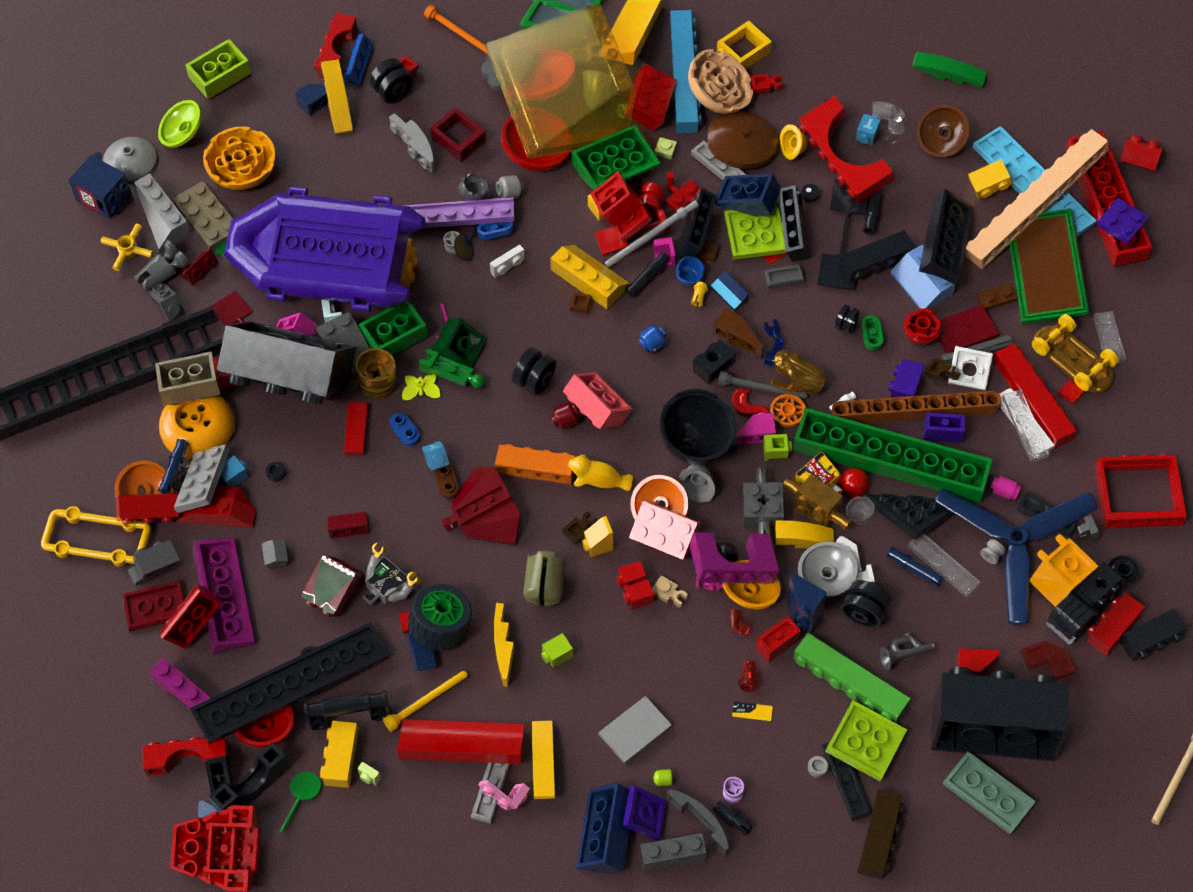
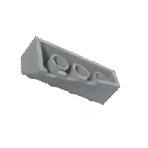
[134,174,191,252]

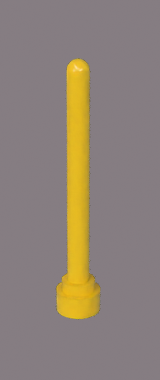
[383,671,468,732]

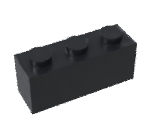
[1120,609,1187,661]

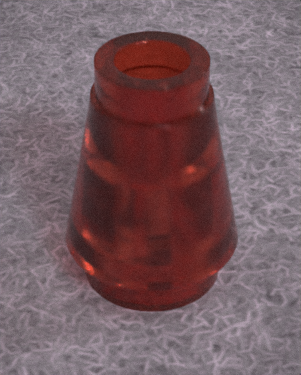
[738,660,758,692]

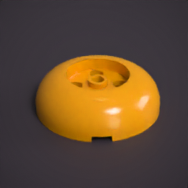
[203,127,276,190]
[159,395,236,460]

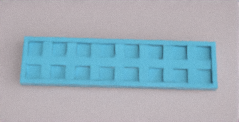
[972,126,1097,237]

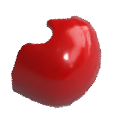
[839,468,870,498]

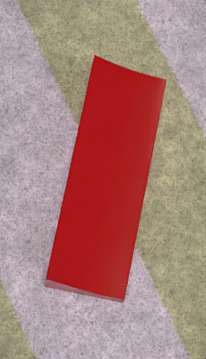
[397,719,525,764]

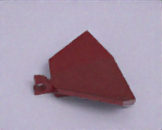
[441,467,521,545]

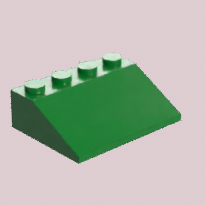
[572,125,660,190]

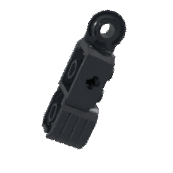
[1046,555,1140,645]

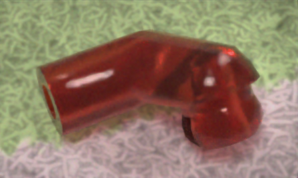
[730,609,750,636]

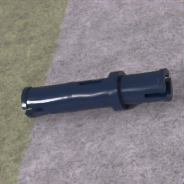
[158,439,189,494]
[885,546,943,588]

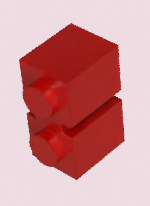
[616,561,654,610]

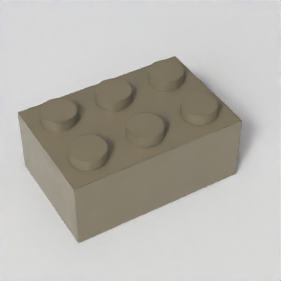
[155,352,220,406]

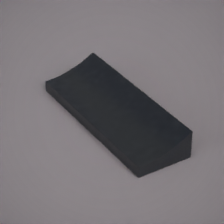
[919,189,973,285]

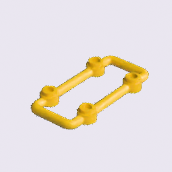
[41,506,151,567]

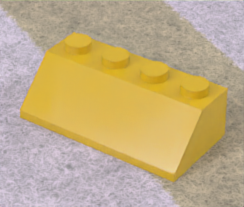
[550,245,631,309]

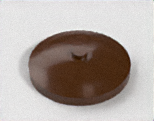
[707,111,778,169]

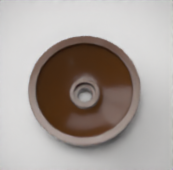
[916,104,970,158]

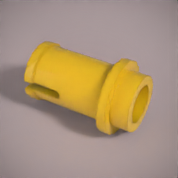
[691,282,708,307]

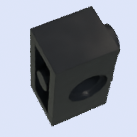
[693,339,736,385]

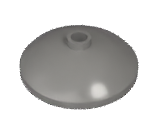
[103,137,157,182]
[798,542,858,597]

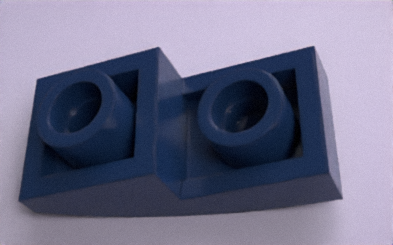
[406,633,436,672]

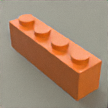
[495,444,575,485]

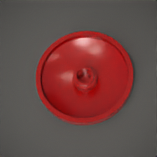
[501,109,572,171]

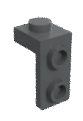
[148,283,185,321]

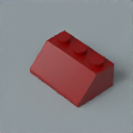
[160,584,223,649]

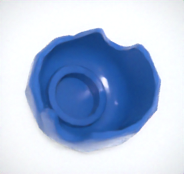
[676,256,704,286]

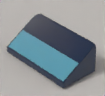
[710,271,749,311]

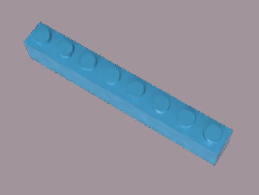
[670,10,701,133]

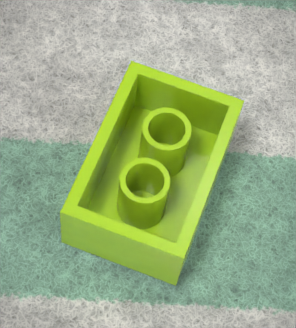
[185,39,252,99]

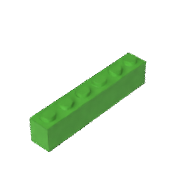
[793,633,911,723]

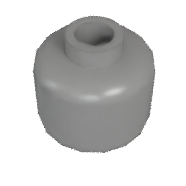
[496,175,524,198]

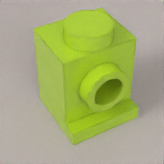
[763,434,792,461]

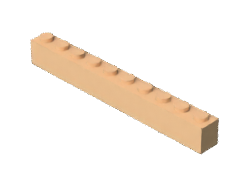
[965,129,1108,269]

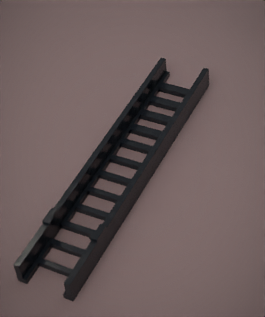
[0,306,223,441]

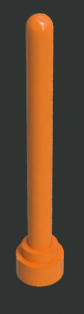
[424,4,492,54]

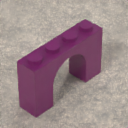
[689,532,779,584]

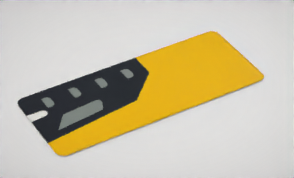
[732,702,773,721]

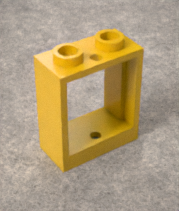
[717,21,772,69]

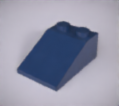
[715,173,781,216]

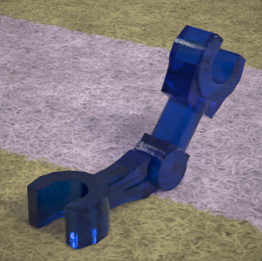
[763,319,784,367]

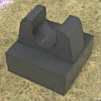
[1077,515,1100,541]

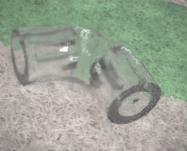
[872,101,906,134]

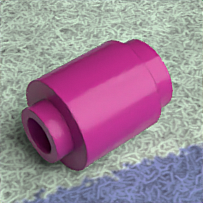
[990,475,1021,500]

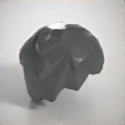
[457,173,490,201]

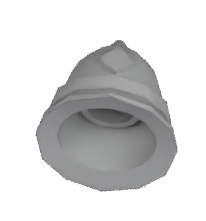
[679,464,715,503]

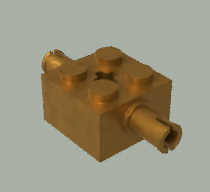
[782,474,853,531]

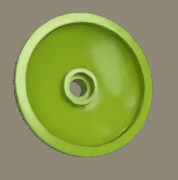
[158,100,202,148]

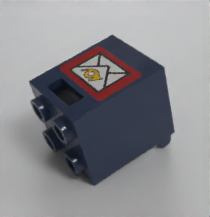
[69,152,132,219]

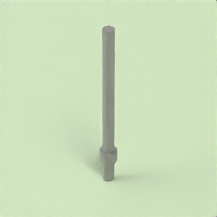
[604,200,699,268]

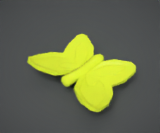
[402,374,440,400]

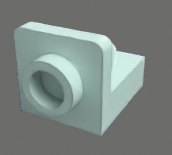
[321,299,343,323]

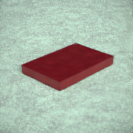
[938,305,999,353]
[122,581,185,632]

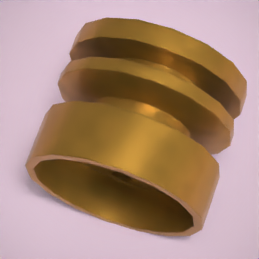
[356,348,396,399]

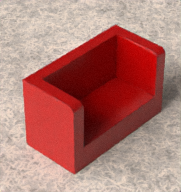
[756,616,801,663]

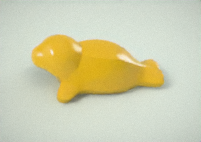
[568,455,633,491]

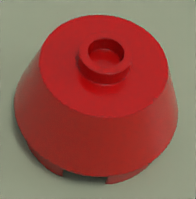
[904,308,941,346]

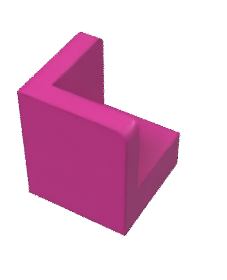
[653,237,675,267]

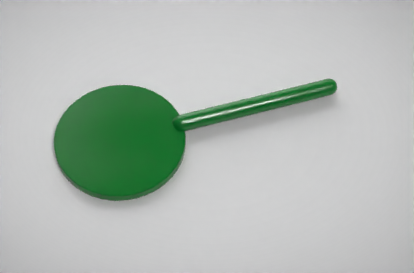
[280,772,321,833]

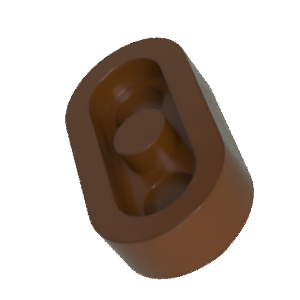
[435,464,459,500]

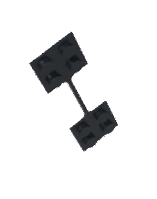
[817,179,868,290]

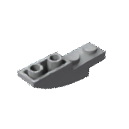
[389,113,435,173]

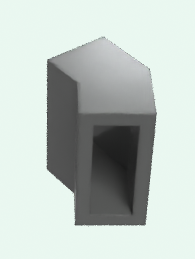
[262,539,288,569]

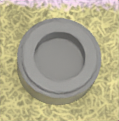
[808,756,829,778]

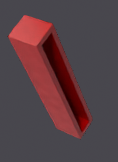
[993,343,1076,449]

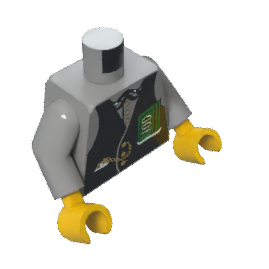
[363,543,422,605]

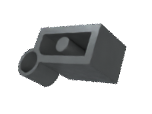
[128,540,180,585]

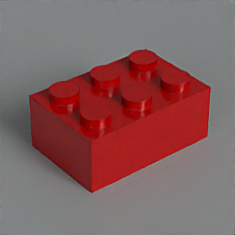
[623,64,676,131]

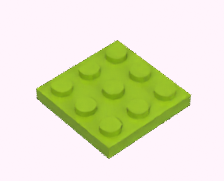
[724,204,786,260]
[825,700,907,781]

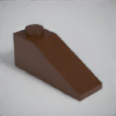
[713,308,764,359]

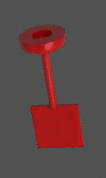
[595,209,670,256]

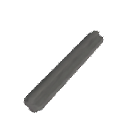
[941,335,1013,364]

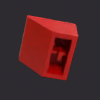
[1120,134,1163,171]

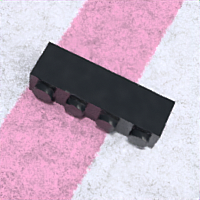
[778,185,810,262]
[676,188,717,257]
[838,230,916,282]

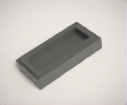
[764,264,804,289]

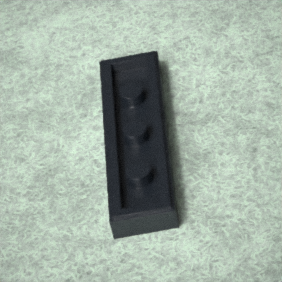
[822,742,871,821]

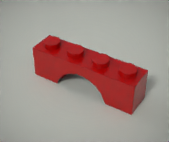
[314,13,358,78]
[142,737,229,776]

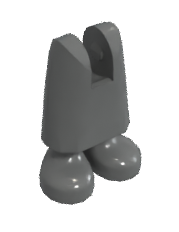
[134,240,190,291]

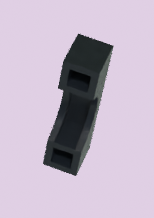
[209,742,290,812]

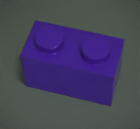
[888,359,924,398]
[923,413,965,443]

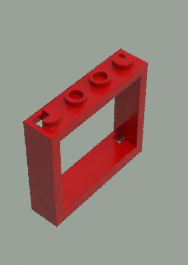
[1095,454,1187,529]

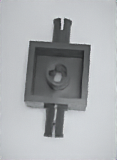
[742,467,784,539]

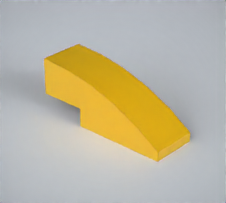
[775,520,834,548]

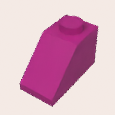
[276,312,317,336]
[737,412,776,446]

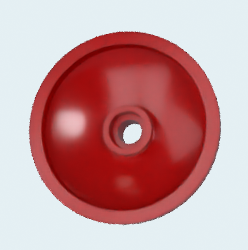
[235,706,294,748]

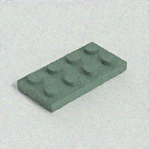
[943,752,1036,835]

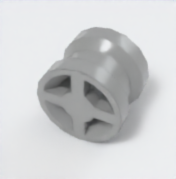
[443,231,460,254]
[980,539,1006,564]

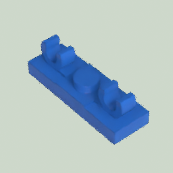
[342,33,373,86]

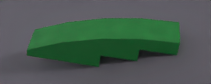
[912,52,986,88]

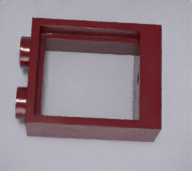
[430,107,486,162]

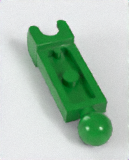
[419,349,485,389]

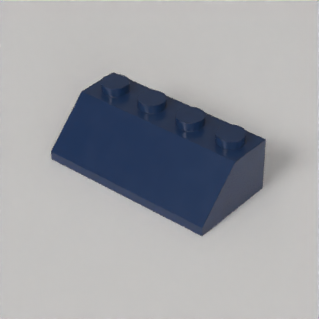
[576,783,630,874]

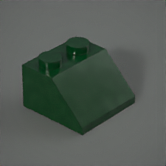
[432,318,486,368]

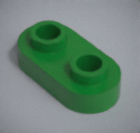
[861,315,883,351]

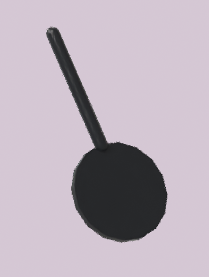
[454,224,479,261]

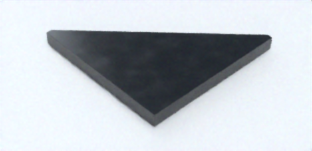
[862,493,968,541]

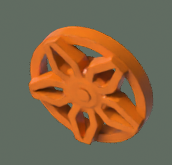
[770,394,806,427]

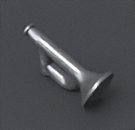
[879,632,936,670]

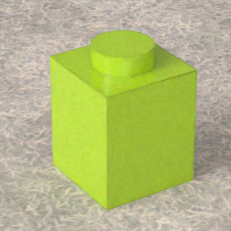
[541,633,573,668]

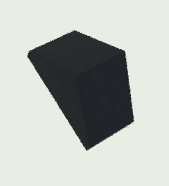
[205,756,231,794]

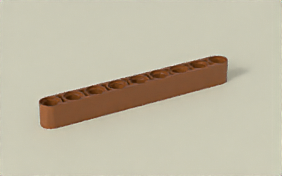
[831,391,1001,424]

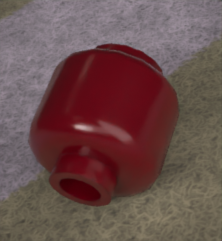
[551,402,581,430]

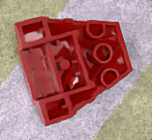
[170,805,261,892]

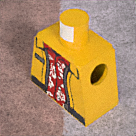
[795,452,843,494]

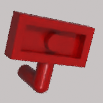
[665,172,701,213]

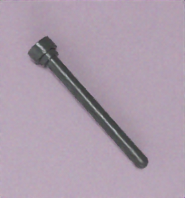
[718,371,808,399]

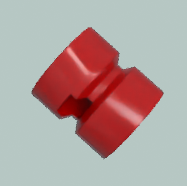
[640,183,665,217]

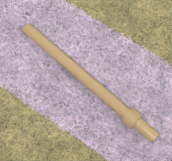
[1151,734,1193,825]

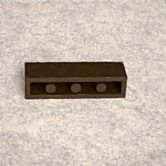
[857,789,904,880]

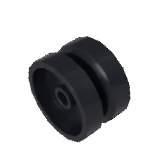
[369,58,415,104]
[512,347,557,396]
[840,580,892,628]

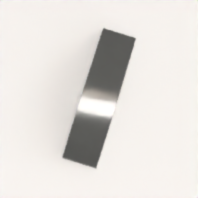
[667,789,729,857]

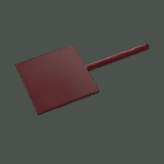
[210,291,253,326]

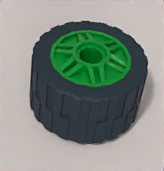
[408,583,472,651]

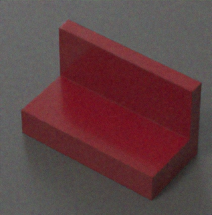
[327,511,369,539]

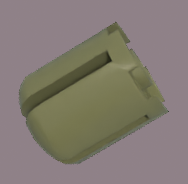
[523,551,566,607]

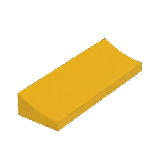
[600,0,663,65]

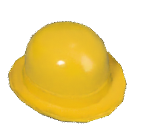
[780,124,807,160]

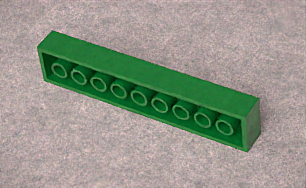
[793,408,993,503]

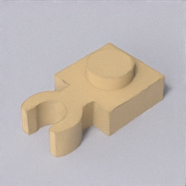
[652,575,688,607]

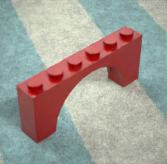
[799,96,895,204]

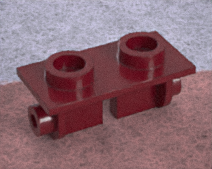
[181,249,218,285]

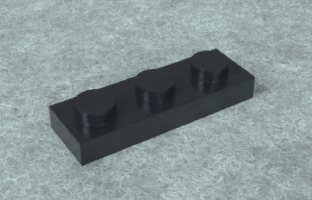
[1017,492,1079,537]

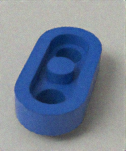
[477,222,513,240]
[390,413,420,447]

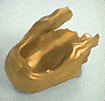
[771,350,826,395]

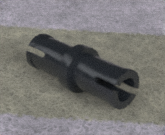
[713,800,753,836]

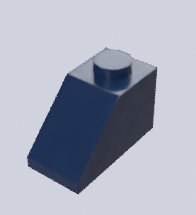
[295,84,328,116]

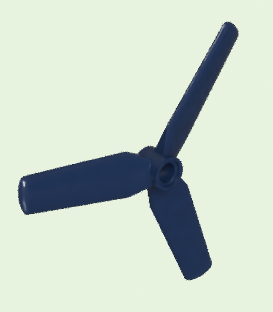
[935,489,1097,625]

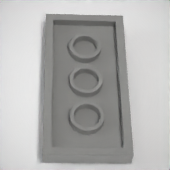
[174,444,230,513]

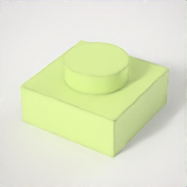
[654,137,677,159]
[358,762,381,786]

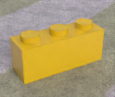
[320,721,359,788]

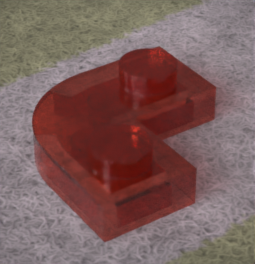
[1020,641,1076,680]

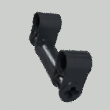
[304,690,389,731]

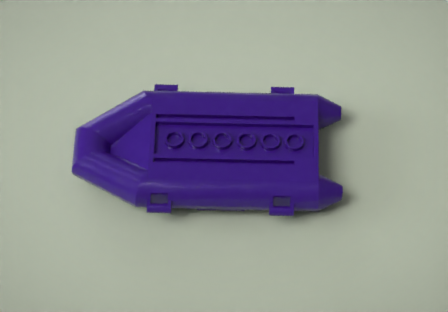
[224,186,425,312]

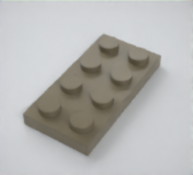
[172,181,233,250]

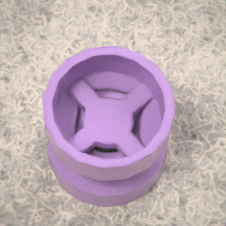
[723,777,744,803]

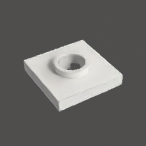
[948,346,993,391]

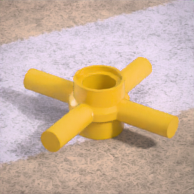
[101,224,154,271]

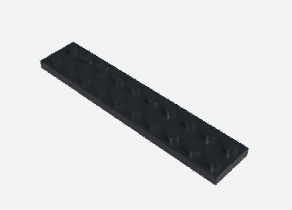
[190,622,390,745]

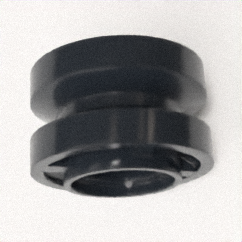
[835,304,860,334]

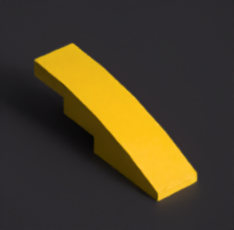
[321,59,353,134]
[494,603,514,687]
[532,721,555,799]

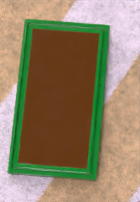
[1009,208,1089,325]

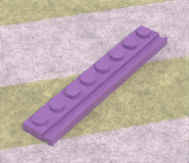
[402,197,514,228]

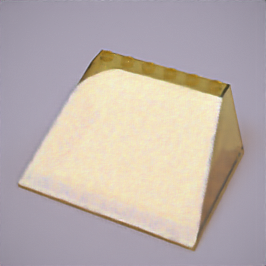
[486,5,635,159]

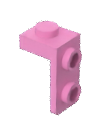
[478,780,530,810]

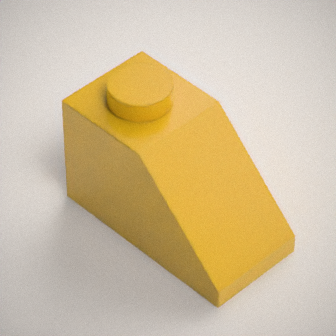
[582,516,613,557]

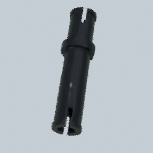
[863,188,883,235]
[625,251,670,297]

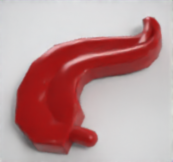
[732,389,768,416]

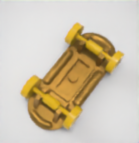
[1032,314,1119,394]

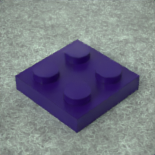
[1096,198,1149,245]
[623,785,667,840]

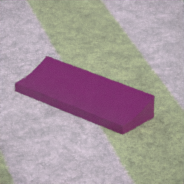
[193,538,255,655]

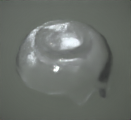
[846,497,876,525]

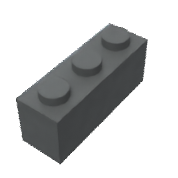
[640,833,707,872]

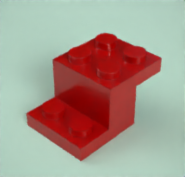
[590,171,652,242]

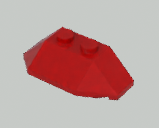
[176,485,256,528]

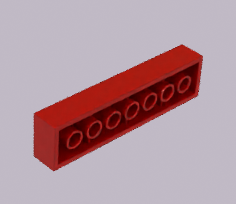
[1065,131,1152,267]

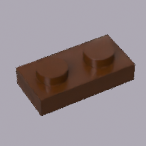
[976,283,1018,311]

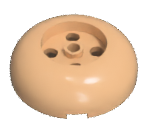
[688,49,753,114]

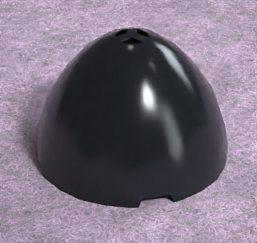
[659,389,736,465]

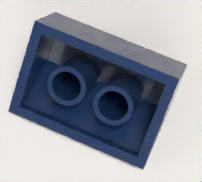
[786,572,827,634]

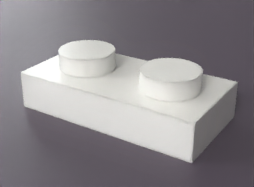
[490,245,525,278]

